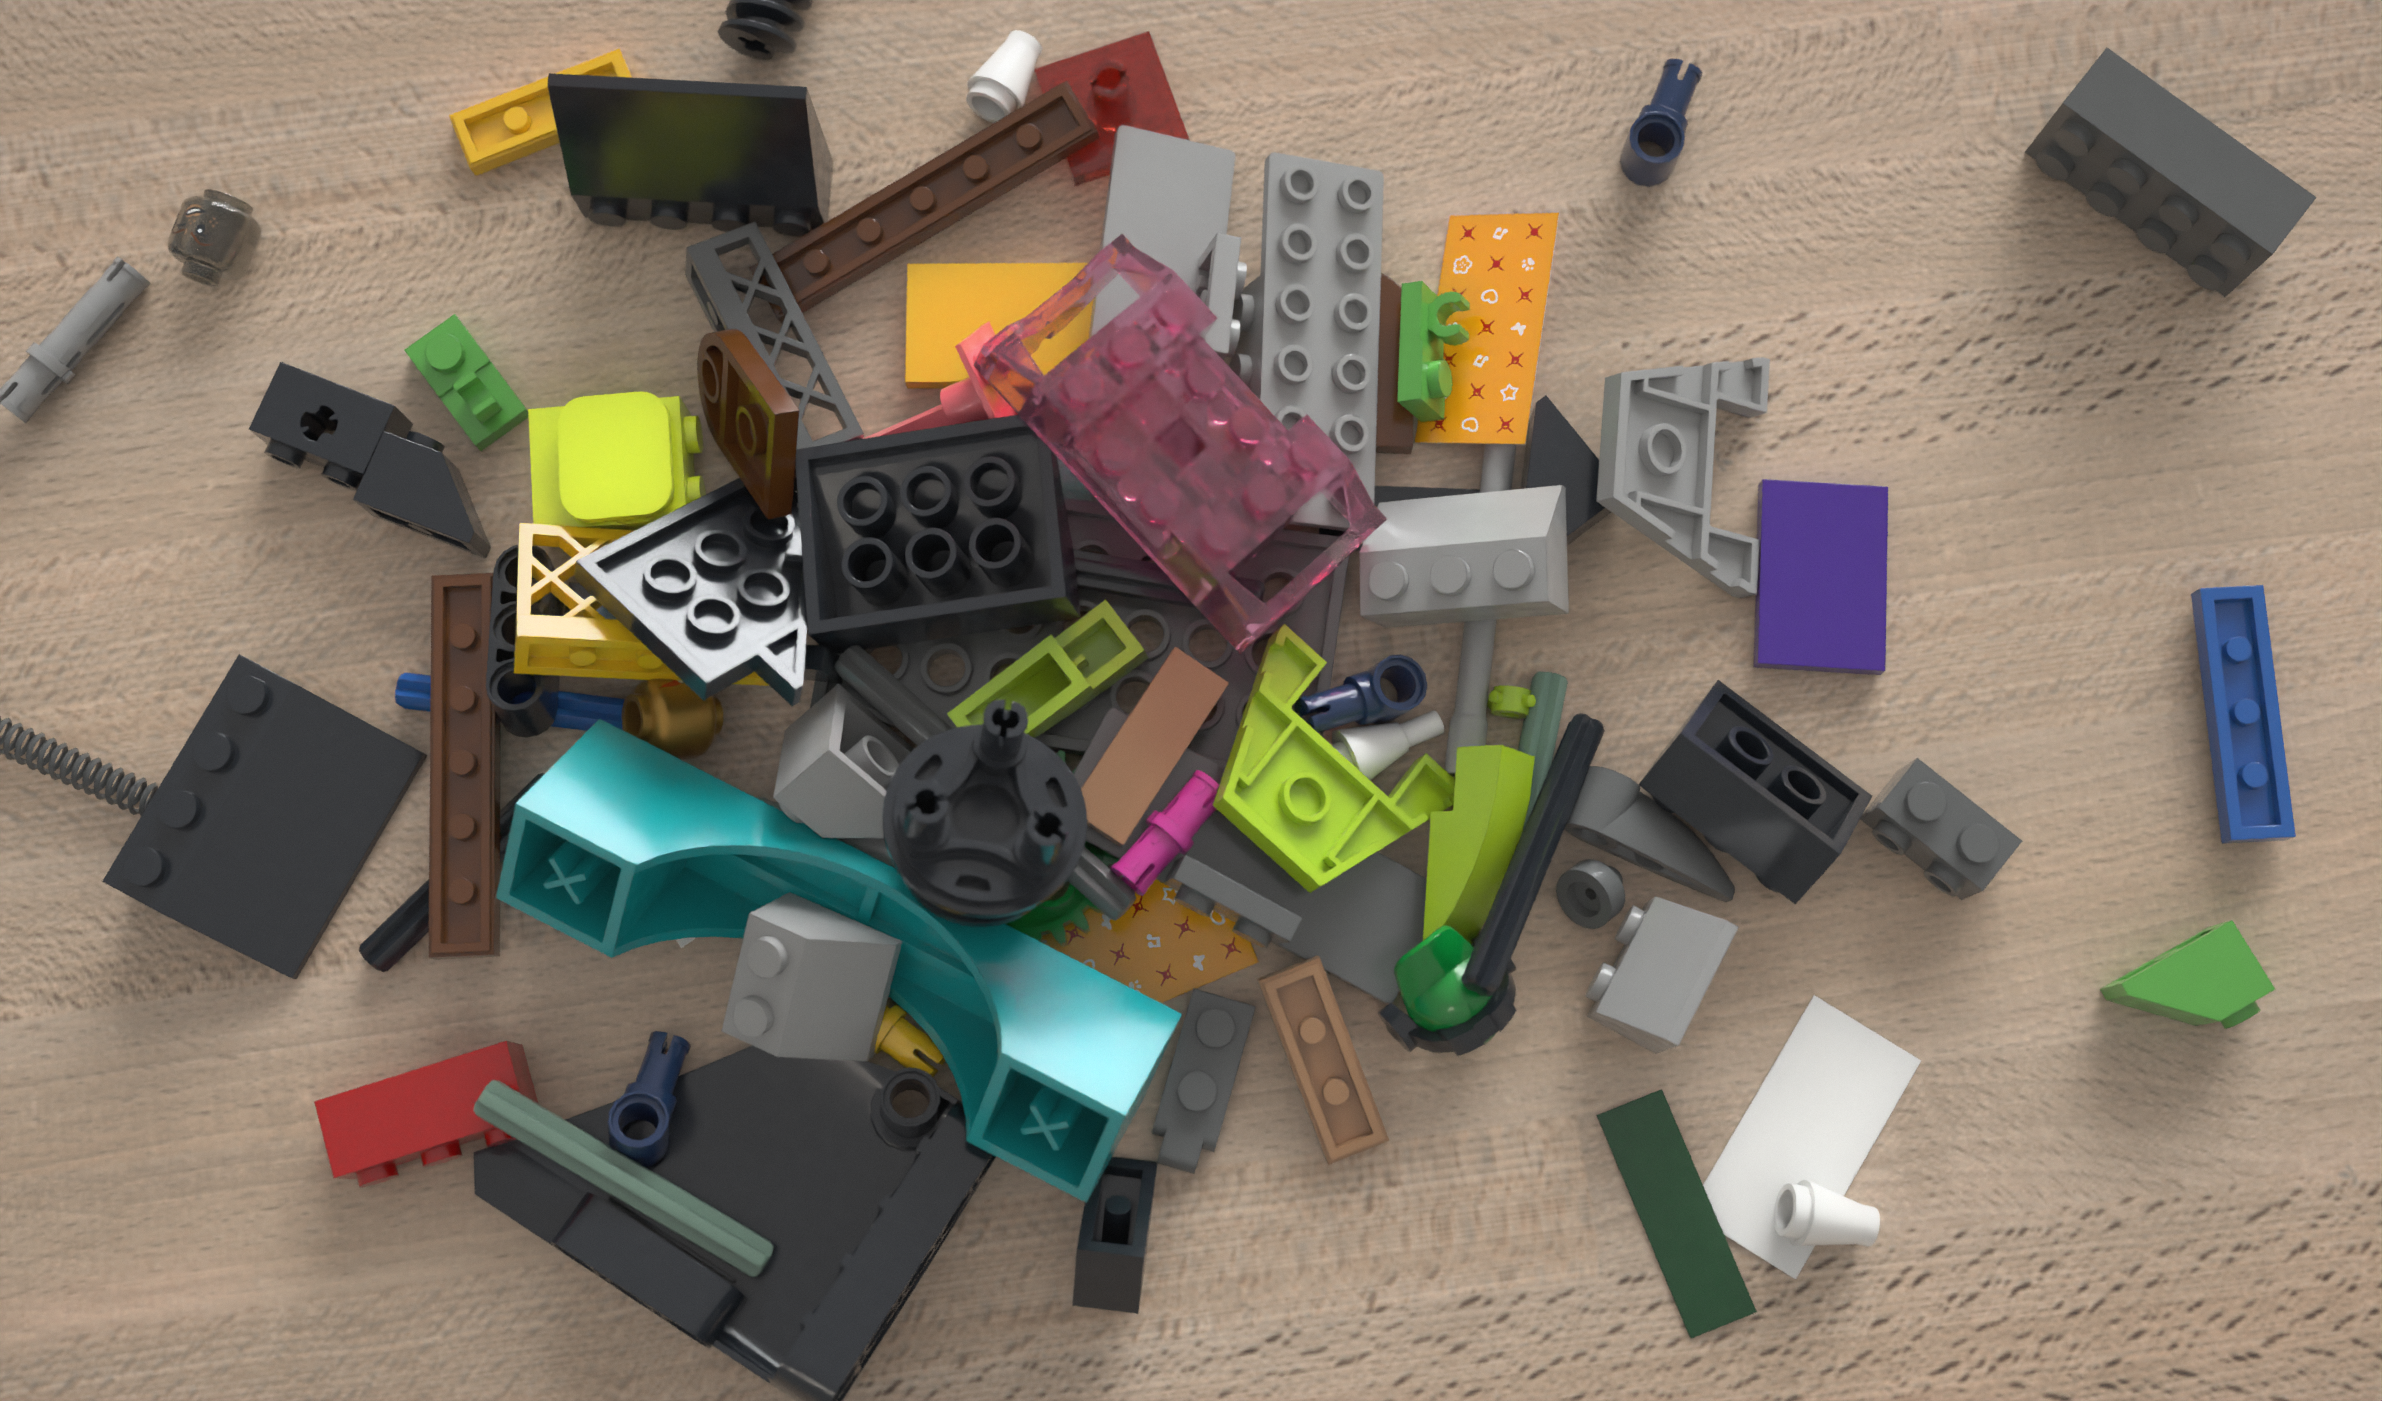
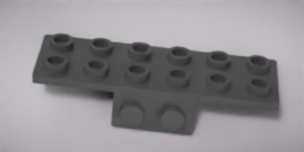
[1073,708,1427,1004]

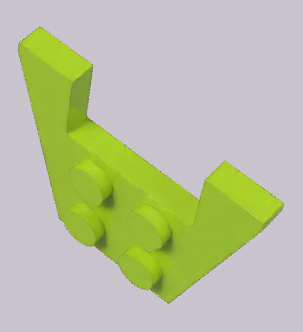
[1213,624,1455,893]

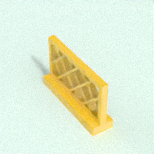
[514,523,769,686]

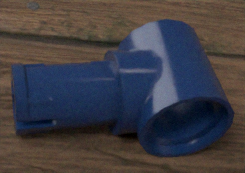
[1620,58,1702,187]
[1294,654,1427,733]
[608,1031,691,1167]

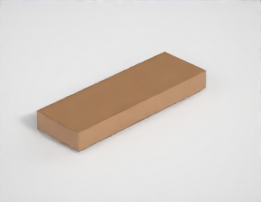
[1081,647,1229,847]
[1257,955,1390,1165]

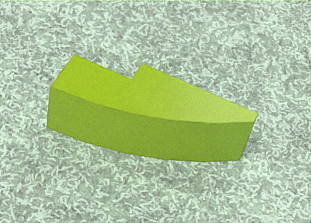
[947,599,1148,738]
[1423,745,1535,944]

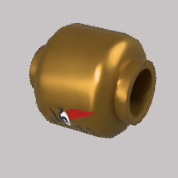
[622,679,724,759]

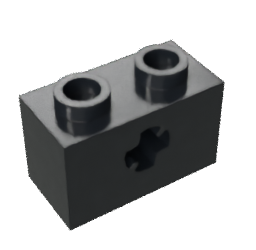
[249,362,413,491]

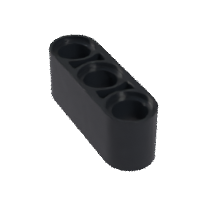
[486,545,564,738]

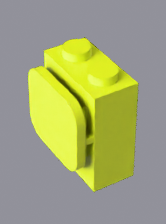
[528,391,706,530]

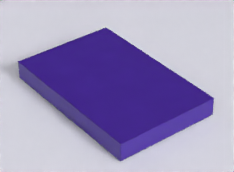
[1753,479,1888,675]

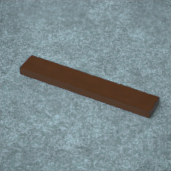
[749,80,1099,324]
[429,573,501,960]

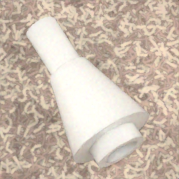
[1332,710,1444,780]

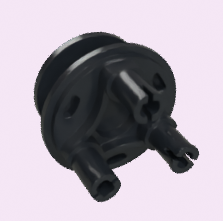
[882,699,1087,927]

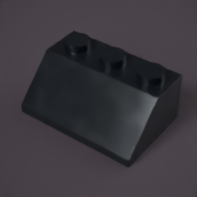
[1638,680,1872,904]

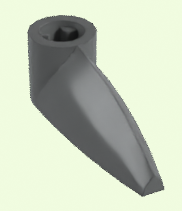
[1565,766,1735,902]

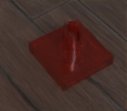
[1034,31,1189,186]

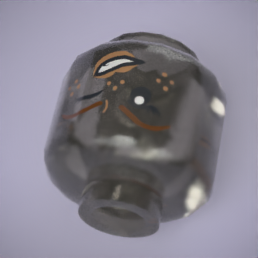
[167,189,262,287]

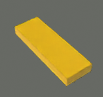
[449,48,632,176]

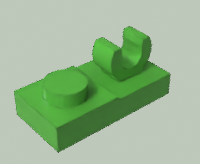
[1397,281,1470,422]
[404,314,528,451]

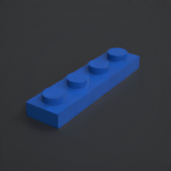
[2191,585,2296,844]

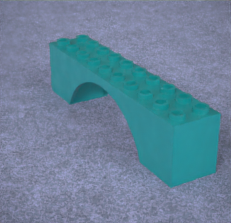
[496,718,1182,1203]

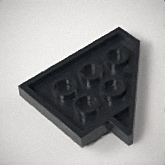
[574,477,807,706]

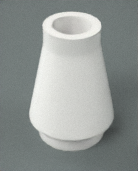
[966,30,1042,123]
[1774,1180,1880,1247]

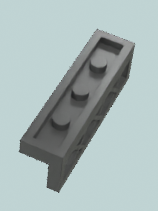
[685,222,864,479]

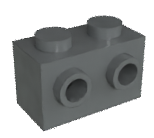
[1860,758,2022,900]

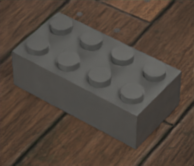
[2025,48,2317,297]

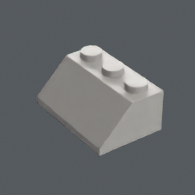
[1359,485,1569,628]

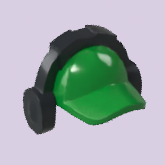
[1378,926,1517,1056]

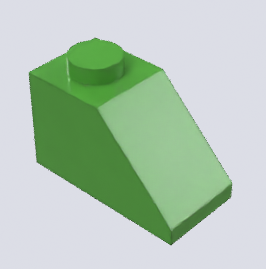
[2100,920,2275,1029]

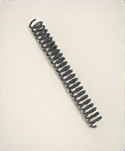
[0,716,158,816]

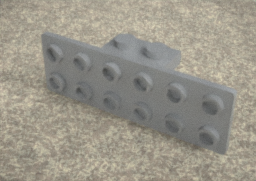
[1072,125,1247,496]
[1227,152,1384,533]

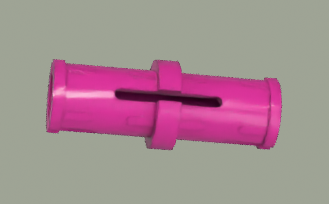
[1111,770,1220,896]

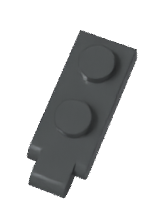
[1152,988,1256,1174]

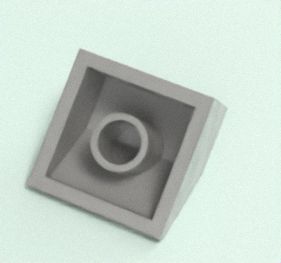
[773,684,914,838]
[722,892,902,1061]
[1585,896,1739,1054]

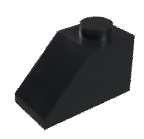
[1521,395,1611,545]
[353,431,491,558]
[1072,1157,1157,1314]

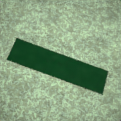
[1597,1089,1757,1339]

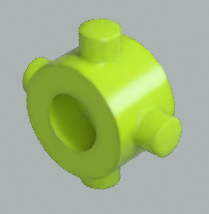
[1487,685,1536,719]

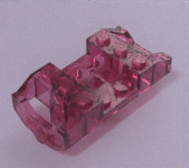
[973,234,1387,654]

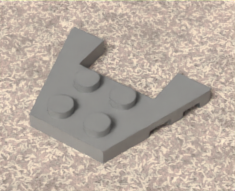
[1597,357,1770,598]

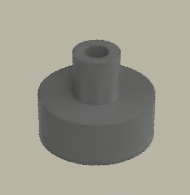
[1556,859,1625,929]

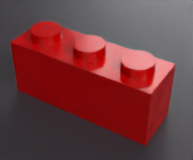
[314,1041,538,1188]

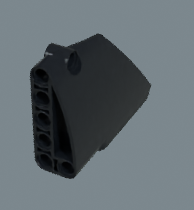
[473,1045,996,1401]

